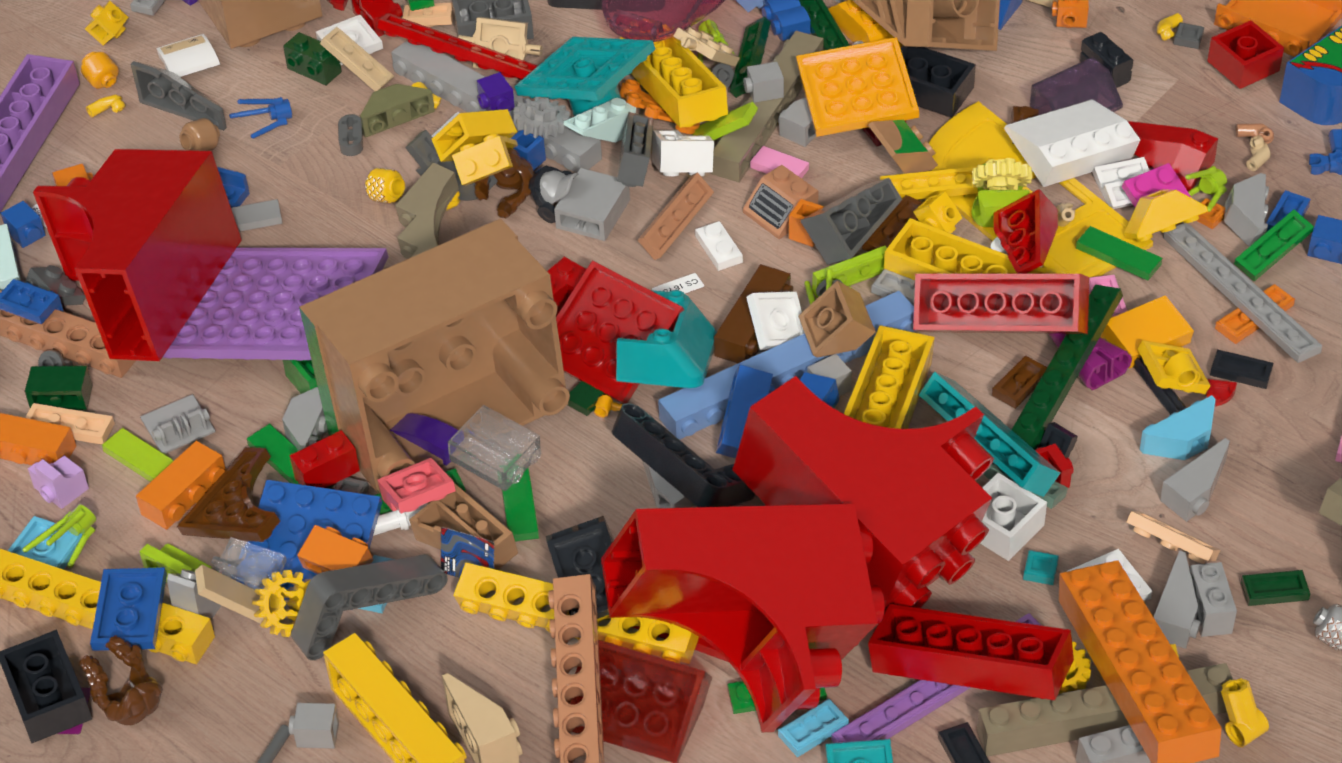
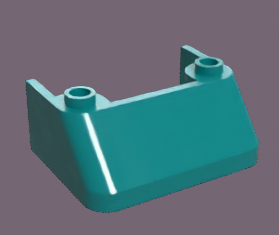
[616,290,717,388]

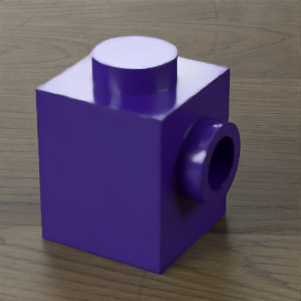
[477,72,515,111]

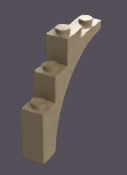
[395,162,459,259]

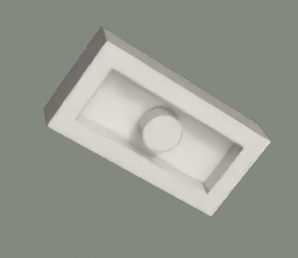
[695,221,743,271]

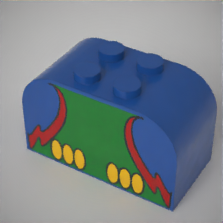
[1279,26,1342,125]

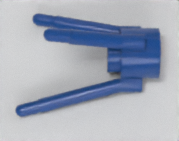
[229,97,292,139]

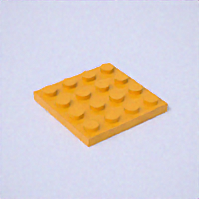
[796,37,919,137]

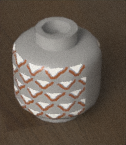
[1313,604,1342,651]

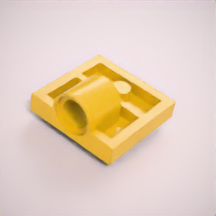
[1137,340,1210,394]

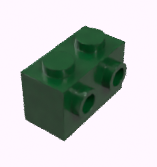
[283,32,342,86]
[24,366,93,410]

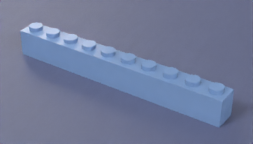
[658,291,916,440]

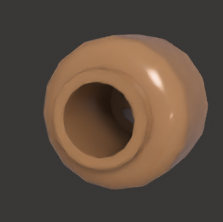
[179,118,220,151]

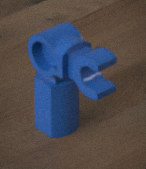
[1309,129,1342,175]

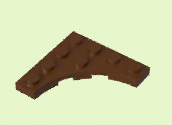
[177,447,280,542]

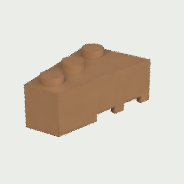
[409,483,518,570]

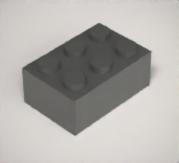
[452,0,534,40]

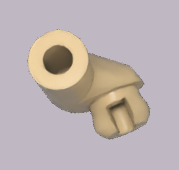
[1246,136,1271,171]
[1056,203,1075,227]

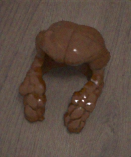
[475,148,534,219]
[79,635,163,726]

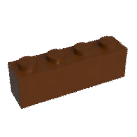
[714,264,793,364]

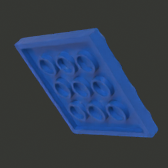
[236,480,383,610]

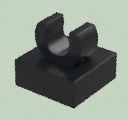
[1038,422,1078,458]

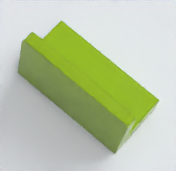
[139,544,212,582]

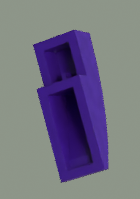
[390,413,465,466]

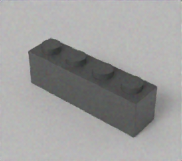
[617,112,654,187]

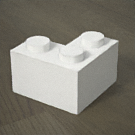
[652,130,714,176]

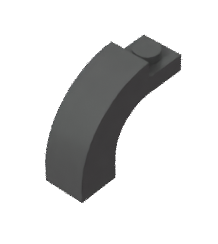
[405,130,498,201]

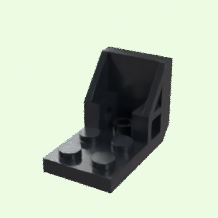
[546,516,614,619]

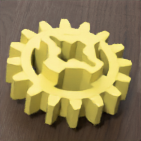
[972,158,1032,190]

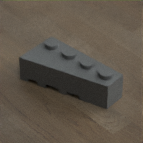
[800,178,902,265]

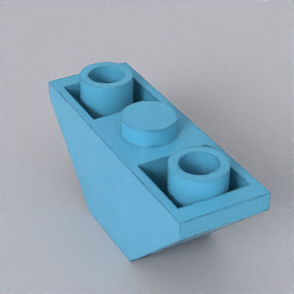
[1139,395,1216,460]

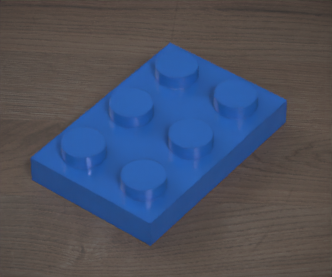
[90,568,167,651]

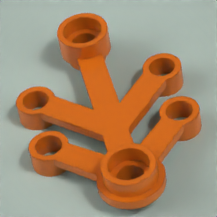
[620,79,700,134]

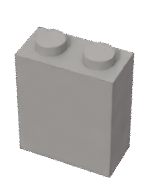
[554,168,630,241]

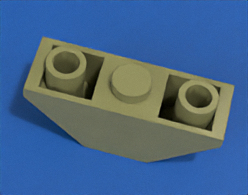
[360,84,435,138]

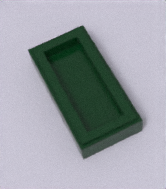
[1241,570,1311,606]

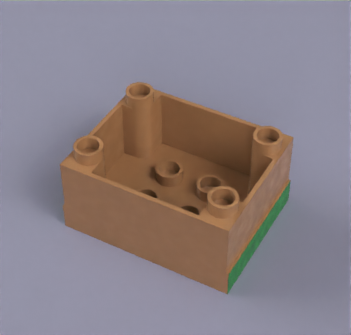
[299,218,570,494]

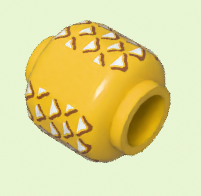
[365,168,405,203]

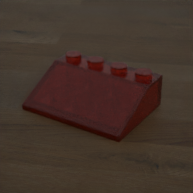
[558,640,712,763]

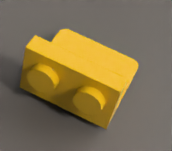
[452,134,518,186]

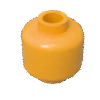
[81,52,119,89]

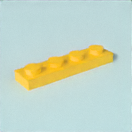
[880,166,978,200]

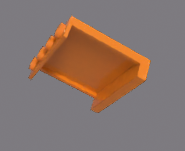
[1214,0,1342,57]

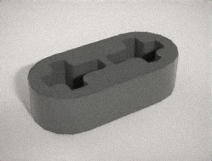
[338,114,363,156]

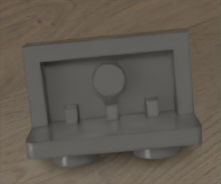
[24,265,85,306]

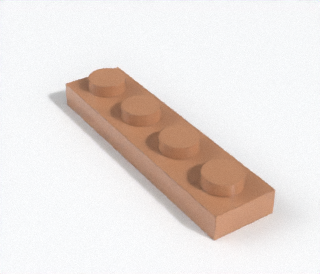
[637,172,714,260]

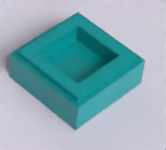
[1023,550,1059,585]

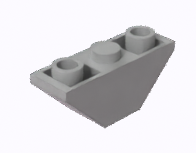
[1224,173,1269,247]
[282,387,328,451]
[167,569,228,618]

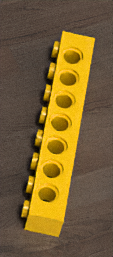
[0,549,215,665]
[453,563,699,665]

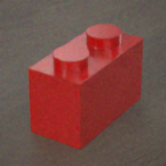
[289,430,360,488]

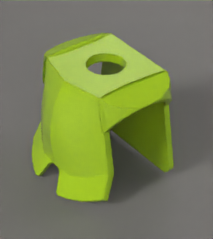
[971,162,1030,227]

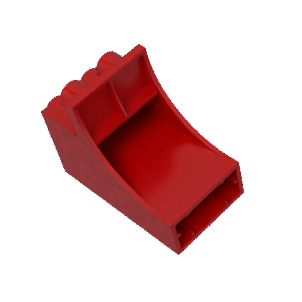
[33,149,242,362]
[733,376,994,613]
[601,504,885,733]

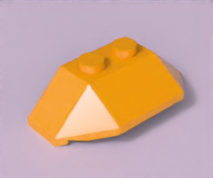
[828,0,903,49]

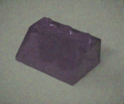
[1030,57,1123,115]

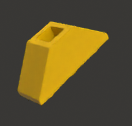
[1124,189,1208,242]

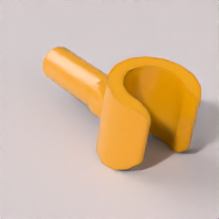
[594,395,623,418]

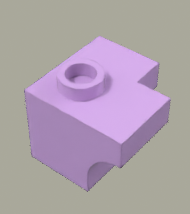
[28,455,89,509]

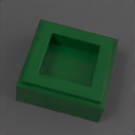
[568,381,605,416]

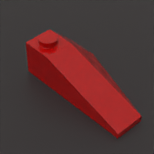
[1128,121,1218,191]
[994,189,1058,274]

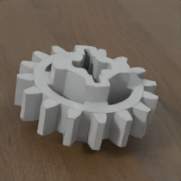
[513,97,570,139]

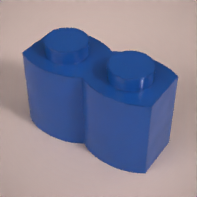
[762,0,811,41]

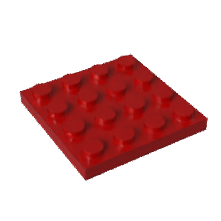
[556,260,684,404]

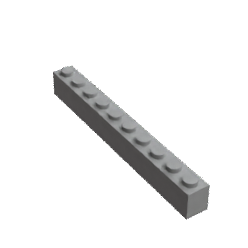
[391,41,602,173]

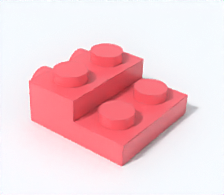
[377,458,456,514]

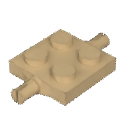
[458,17,543,71]
[673,27,740,66]

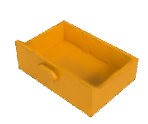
[1101,295,1194,369]

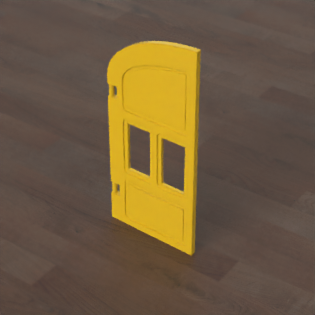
[929,101,1154,278]

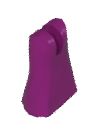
[1049,334,1132,390]

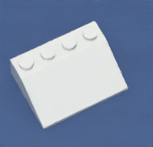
[1004,99,1140,187]

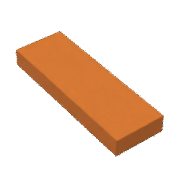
[1215,284,1295,344]

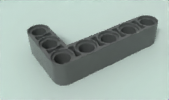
[291,554,448,661]

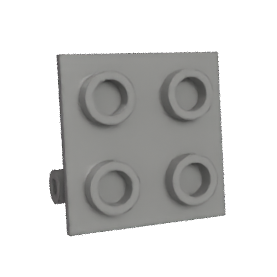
[140,394,215,454]

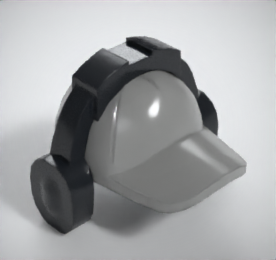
[529,165,579,223]

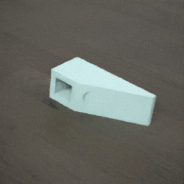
[563,97,636,143]

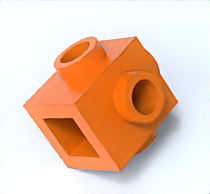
[1052,0,1089,28]

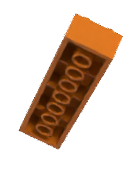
[1059,560,1222,763]

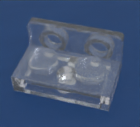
[211,537,287,590]

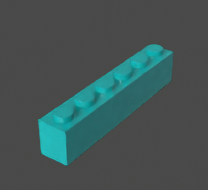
[919,371,1060,497]

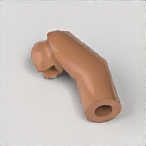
[1236,123,1274,144]

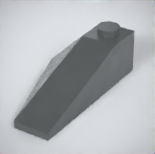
[130,61,227,131]

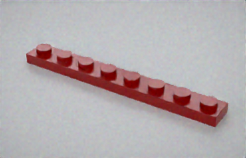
[377,13,538,79]

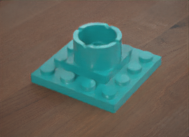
[514,37,655,116]

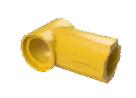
[1221,678,1269,748]

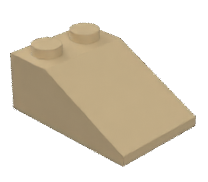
[442,673,523,763]

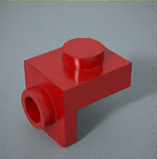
[1035,443,1074,488]

